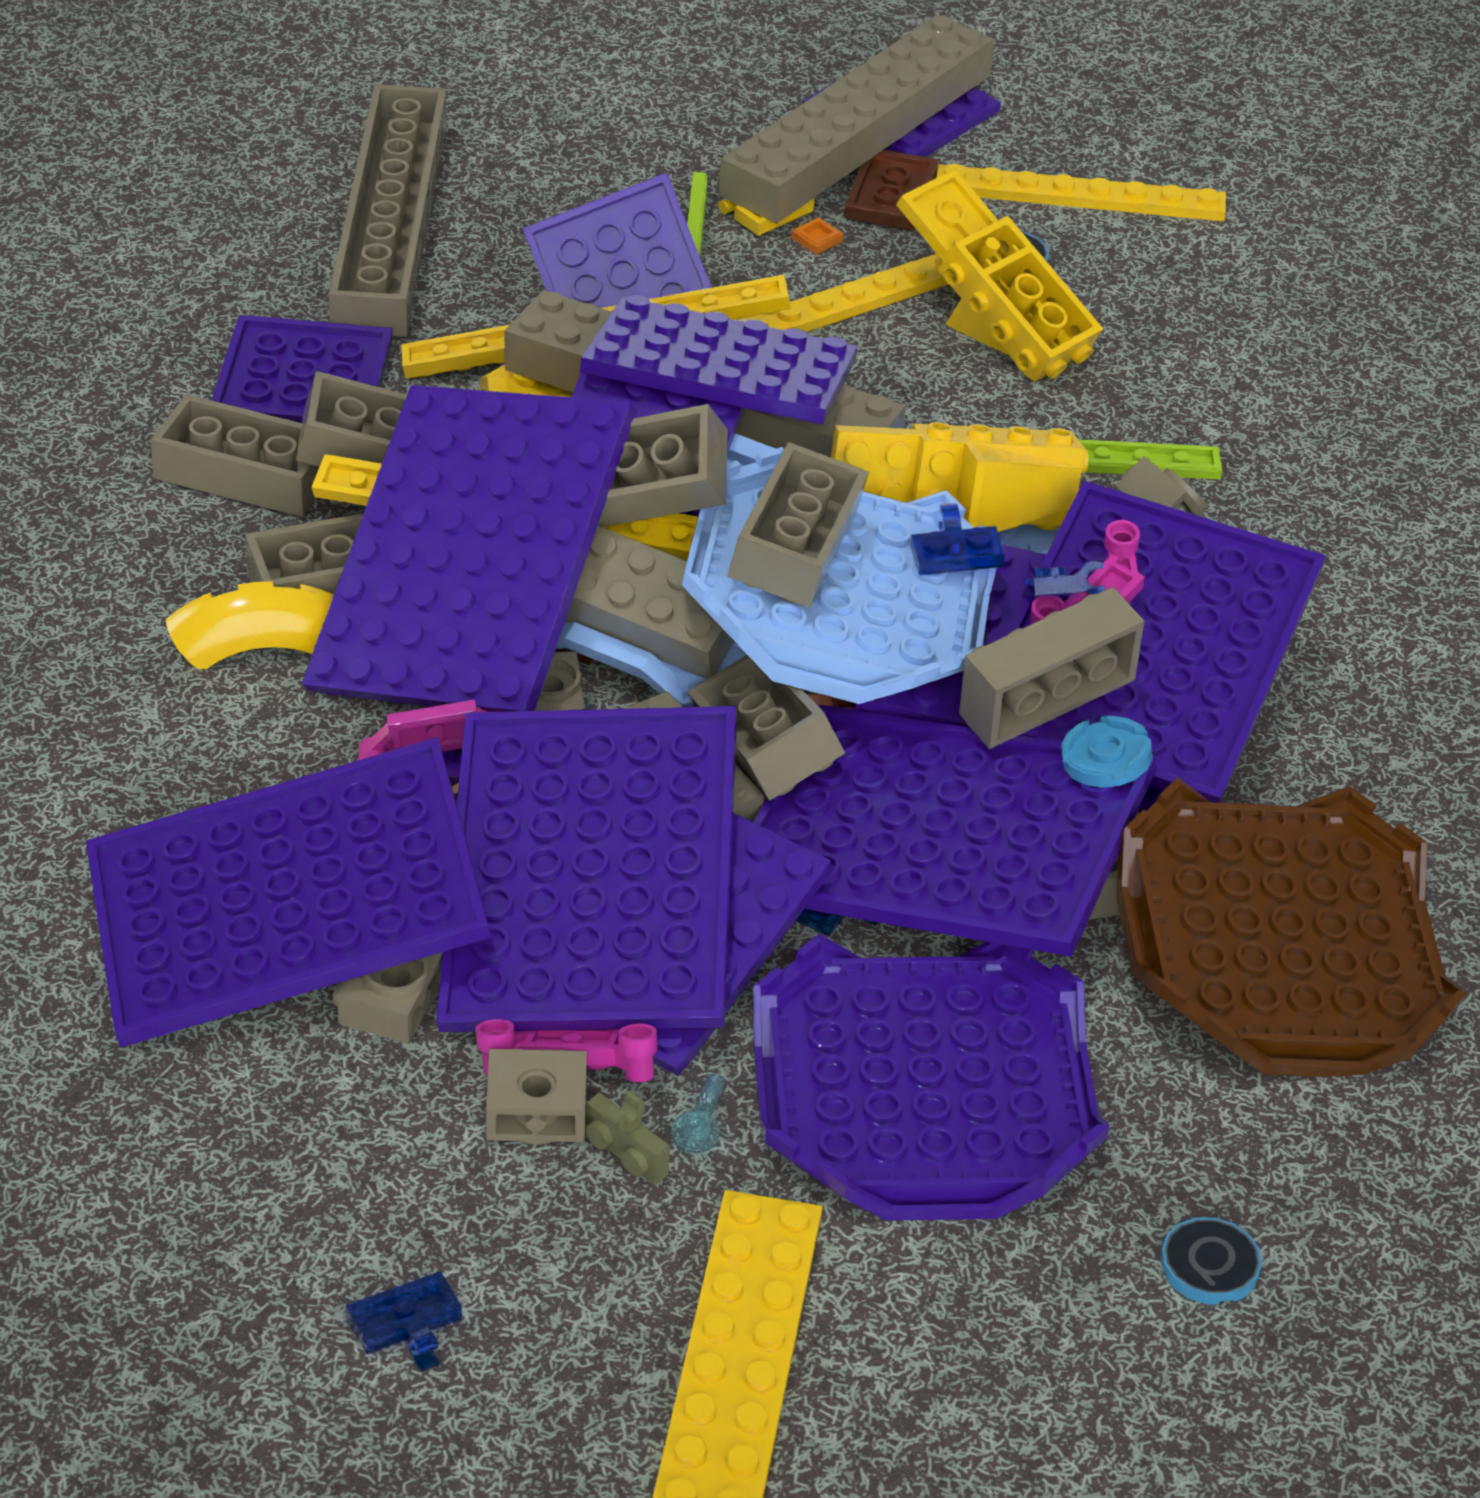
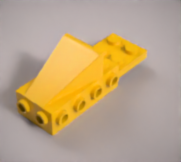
[896,169,1103,382]
[831,422,1088,534]

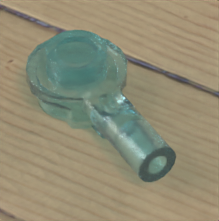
[671,1074,725,1154]

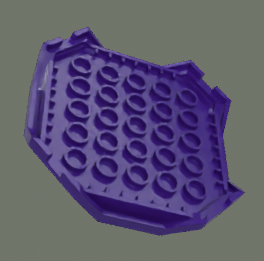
[753,934,1110,1221]

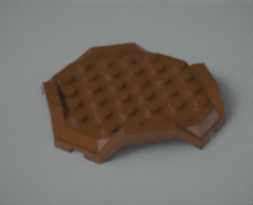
[1116,777,1469,1077]

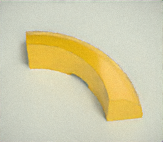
[166,581,334,669]

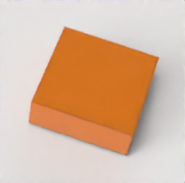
[791,217,844,255]

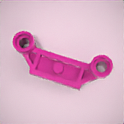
[1030,520,1145,624]
[356,699,488,761]
[475,1019,658,1082]

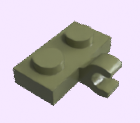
[585,1090,670,1185]

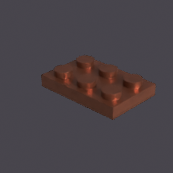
[844,150,939,230]

